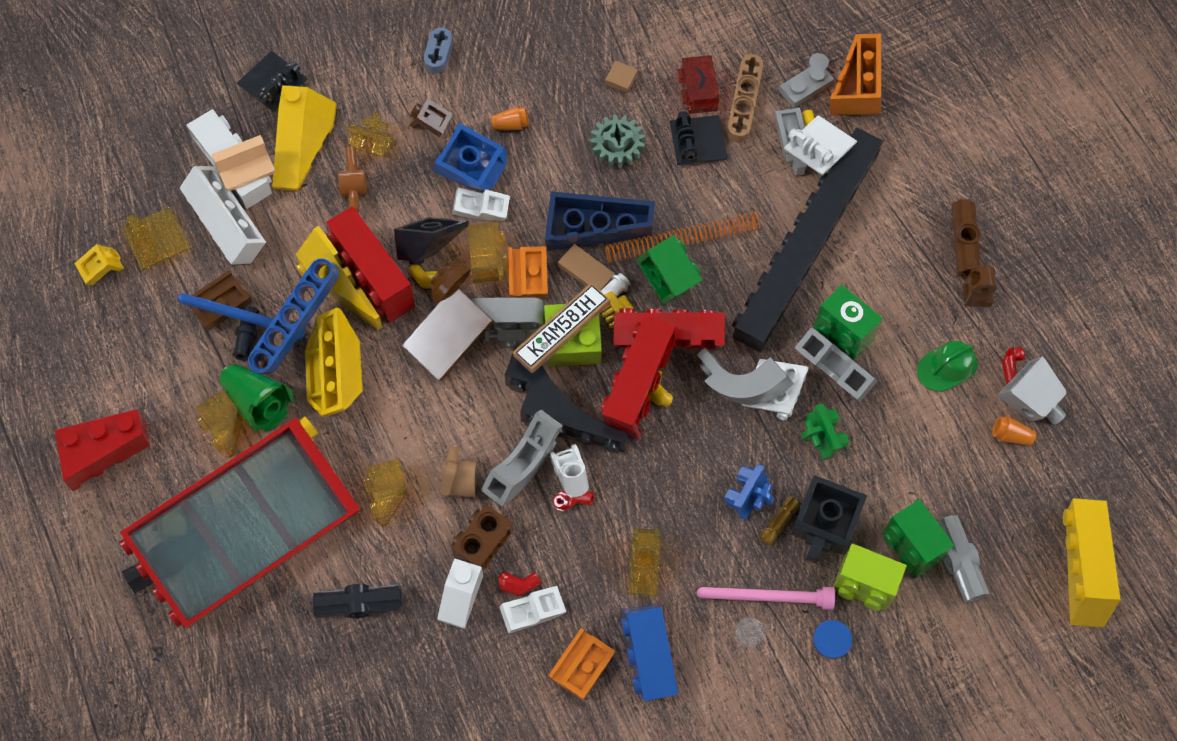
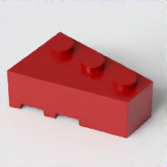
[55,409,150,491]

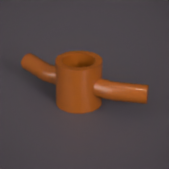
[338,147,367,213]

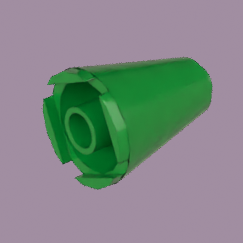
[219,364,294,432]

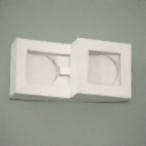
[452,187,510,221]
[499,586,566,633]

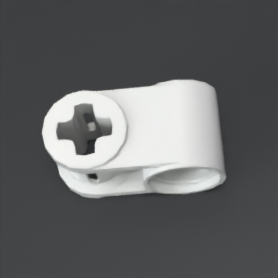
[549,444,589,497]

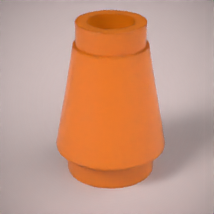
[491,105,529,131]
[992,416,1036,446]

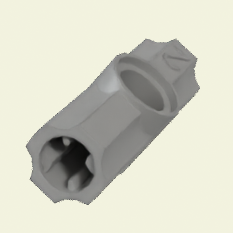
[937,515,990,603]

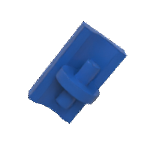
[724,464,775,520]

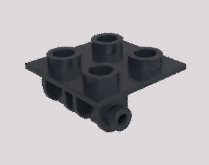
[237,51,308,112]
[669,111,728,165]

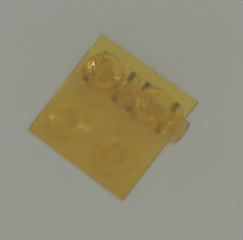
[121,207,190,270]

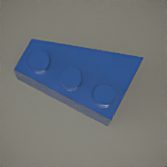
[621,603,678,701]

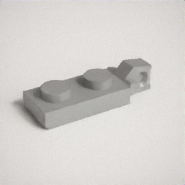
[774,108,807,176]

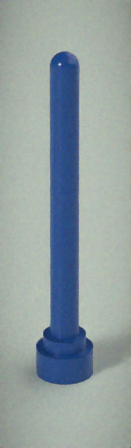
[177,293,306,342]

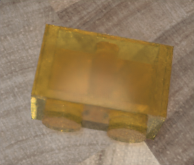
[467,222,509,283]

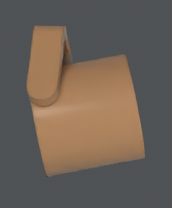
[440,446,477,497]

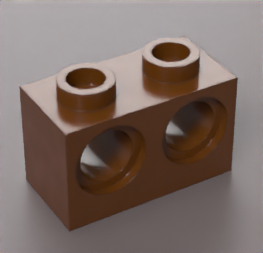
[452,504,514,572]

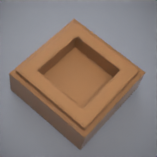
[605,61,638,93]

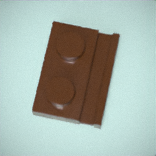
[189,271,252,331]

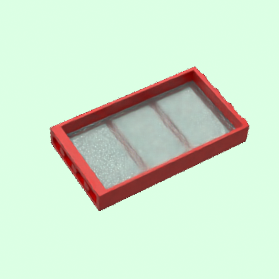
[119,418,360,630]

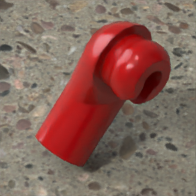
[553,490,595,511]
[498,572,542,596]

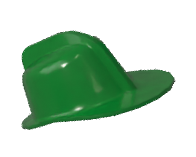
[917,341,978,391]

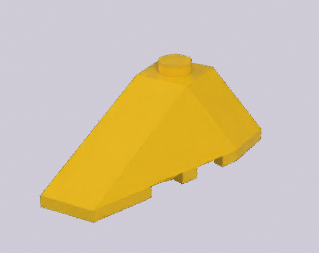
[272,86,337,191]
[296,226,382,330]

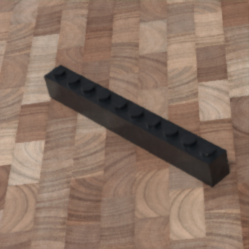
[732,127,883,353]

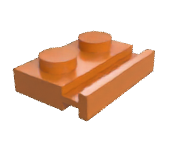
[508,246,548,298]
[548,628,616,701]

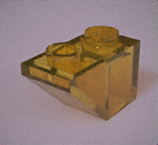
[195,389,243,458]
[363,458,408,527]

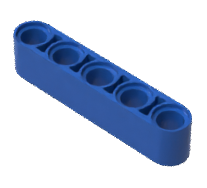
[248,258,339,374]

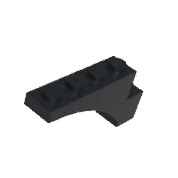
[505,347,629,453]

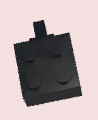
[791,475,867,564]

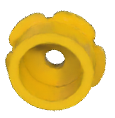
[299,416,318,441]

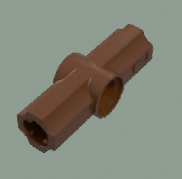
[951,199,981,279]

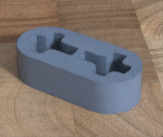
[424,28,453,74]

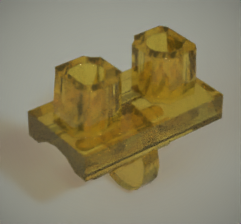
[347,113,397,158]

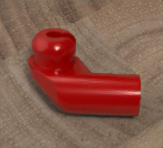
[1002,346,1026,384]

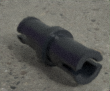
[232,306,260,361]

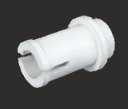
[601,273,630,297]

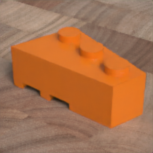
[830,34,881,115]

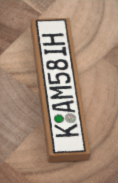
[513,283,610,373]

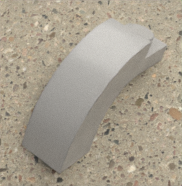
[697,348,794,405]
[481,410,563,507]

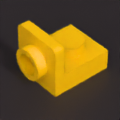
[74,244,124,286]

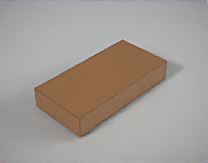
[558,244,615,291]

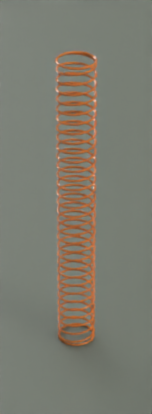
[605,211,760,264]

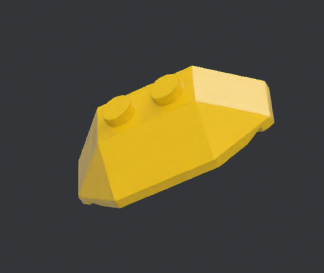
[305,308,363,417]

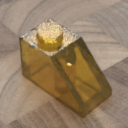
[628,528,661,596]

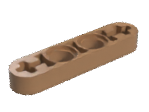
[727,54,763,142]

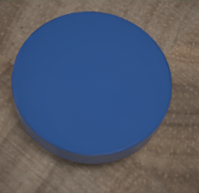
[813,620,852,659]

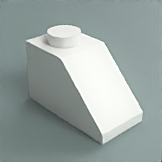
[437,559,483,629]

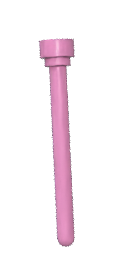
[697,587,835,610]

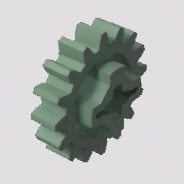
[590,115,645,168]

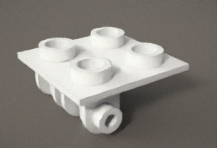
[784,115,857,175]
[741,359,809,420]

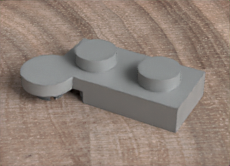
[779,53,834,108]

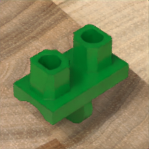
[801,404,849,461]

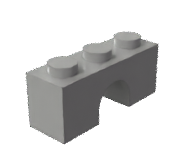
[795,327,878,401]

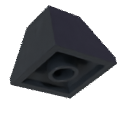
[394,217,469,265]

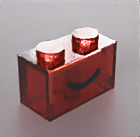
[677,55,720,114]

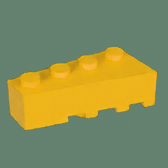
[1063,498,1121,627]

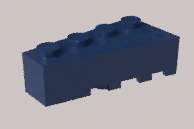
[545,191,655,251]

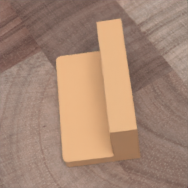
[211,135,275,191]

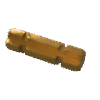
[759,496,800,546]

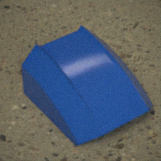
[433,123,507,190]

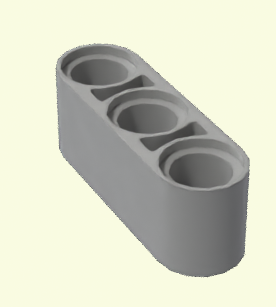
[472,298,544,332]

